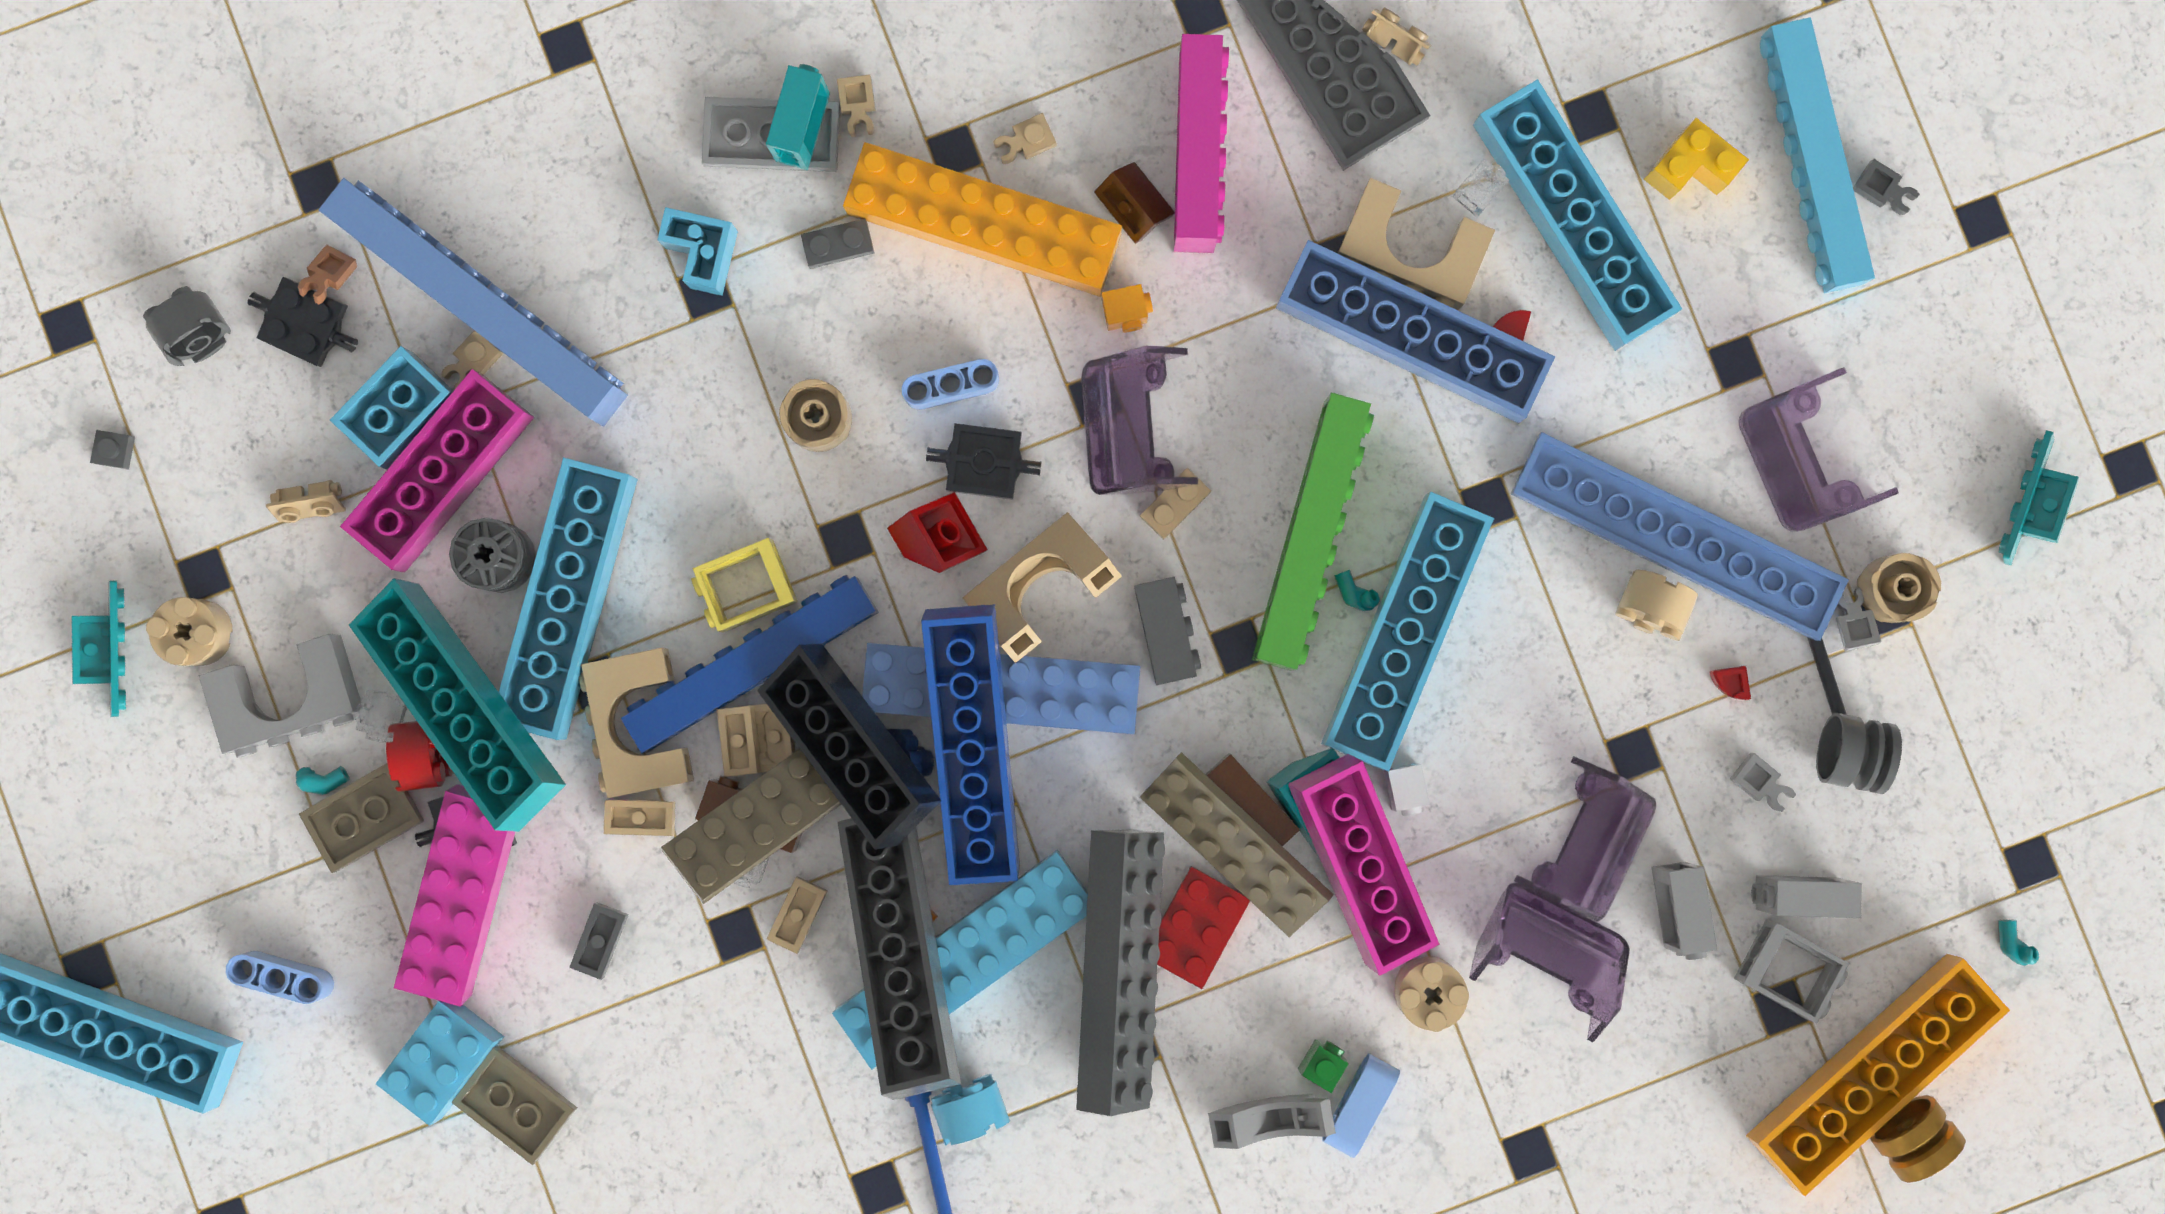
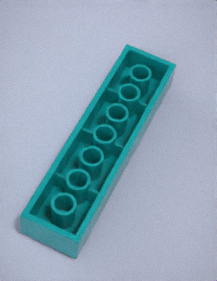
[349,578,566,832]

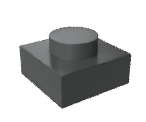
[90,430,135,470]

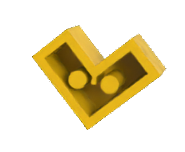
[1644,118,1749,200]

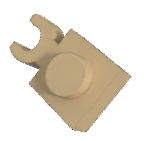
[837,75,876,137]
[993,113,1057,164]
[441,330,503,389]

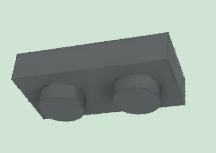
[801,218,875,269]
[569,902,629,980]

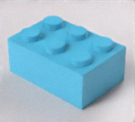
[330,346,454,470]
[376,1001,504,1126]

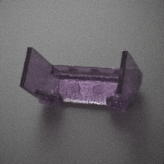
[1081,345,1198,495]
[1739,367,1899,532]
[1514,756,1656,921]
[1469,883,1630,1042]

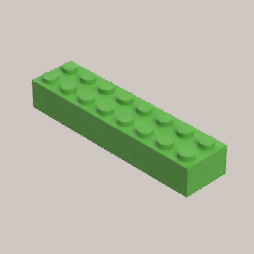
[1252,392,1374,671]

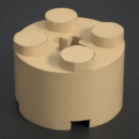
[779,379,852,452]
[1857,553,1941,623]
[1615,569,1698,641]
[146,597,233,666]
[1394,957,1469,1032]

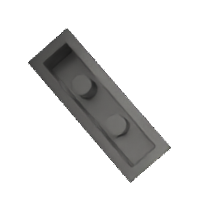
[1134,576,1201,686]

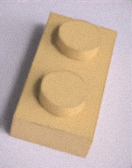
[1140,468,1211,540]
[604,799,675,836]
[767,876,828,954]

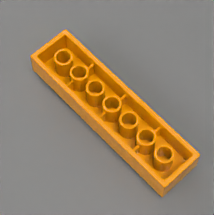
[843,142,1122,297]
[1746,954,2010,1196]

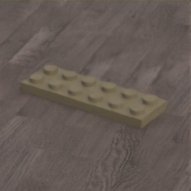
[661,749,841,904]
[1140,752,1334,937]

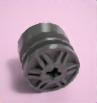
[449,518,536,593]
[1816,713,1902,794]

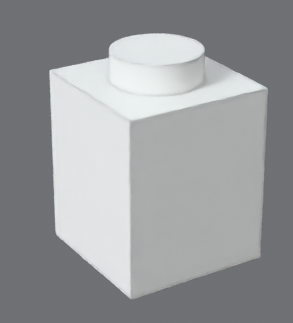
[1384,763,1430,816]

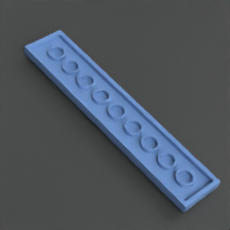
[1511,432,1849,641]

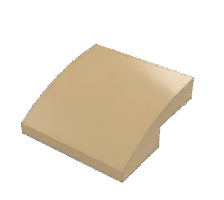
[717,704,796,777]

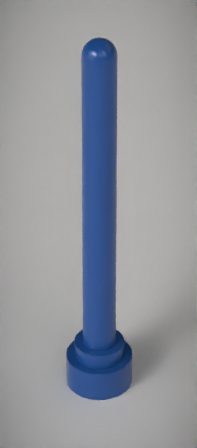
[905,1091,952,1214]

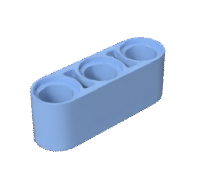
[902,359,999,410]
[226,951,334,1004]
[1322,1053,1400,1158]

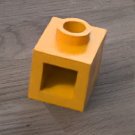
[1101,284,1153,333]

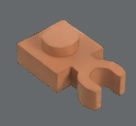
[298,244,357,305]

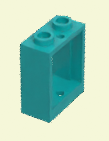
[766,64,830,170]

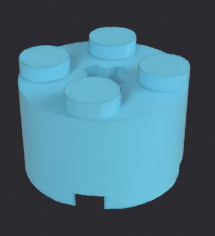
[931,1074,1010,1145]

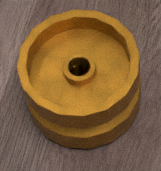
[1870,1095,1966,1183]

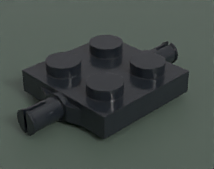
[247,277,358,367]
[926,423,1042,500]

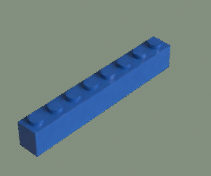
[621,575,879,753]

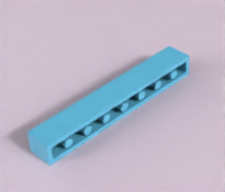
[1760,17,1875,294]

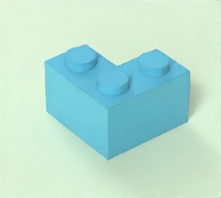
[657,207,738,296]

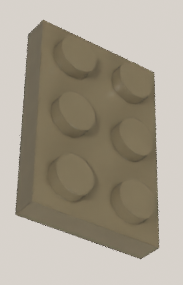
[299,763,424,873]
[451,1046,578,1165]

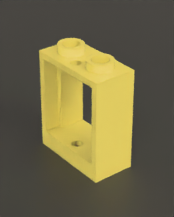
[691,538,798,633]

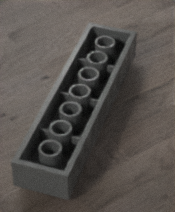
[837,818,961,1100]
[1076,829,1165,1116]

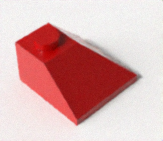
[887,492,988,573]

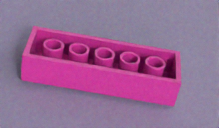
[1174,34,1229,253]
[340,369,535,573]
[1288,754,1440,976]
[394,784,516,1007]

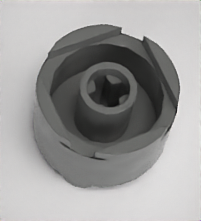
[143,286,231,366]

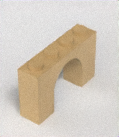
[1337,178,1495,310]
[963,512,1122,663]
[579,648,694,798]

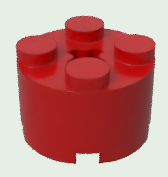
[386,721,453,792]

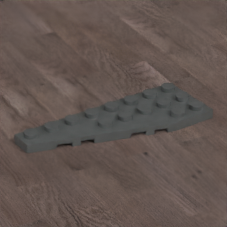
[1237,0,1431,171]

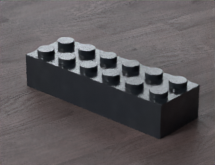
[757,644,942,850]

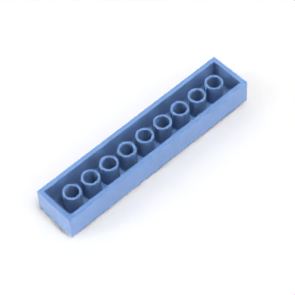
[319,178,628,427]

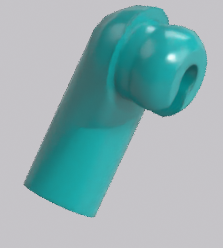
[1334,570,1380,611]
[296,766,350,795]
[1998,920,2039,966]

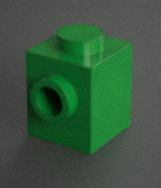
[1298,1040,1349,1093]

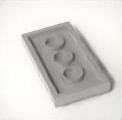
[702,97,840,172]

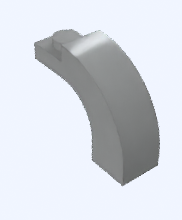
[1208,1094,1336,1149]

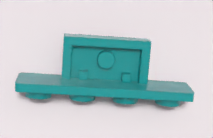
[1999,430,2079,565]
[71,581,126,717]

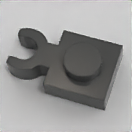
[1853,159,1920,215]

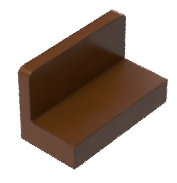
[1094,162,1175,244]

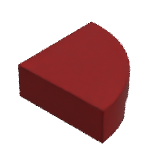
[1493,310,1531,341]
[1709,666,1751,700]

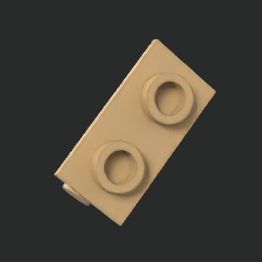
[1362,7,1432,66]
[266,480,346,523]

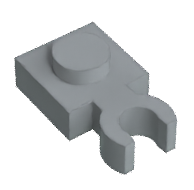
[1836,588,1881,651]
[1730,753,1796,812]

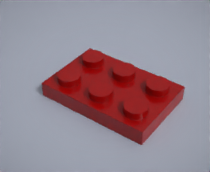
[1157,866,1250,989]

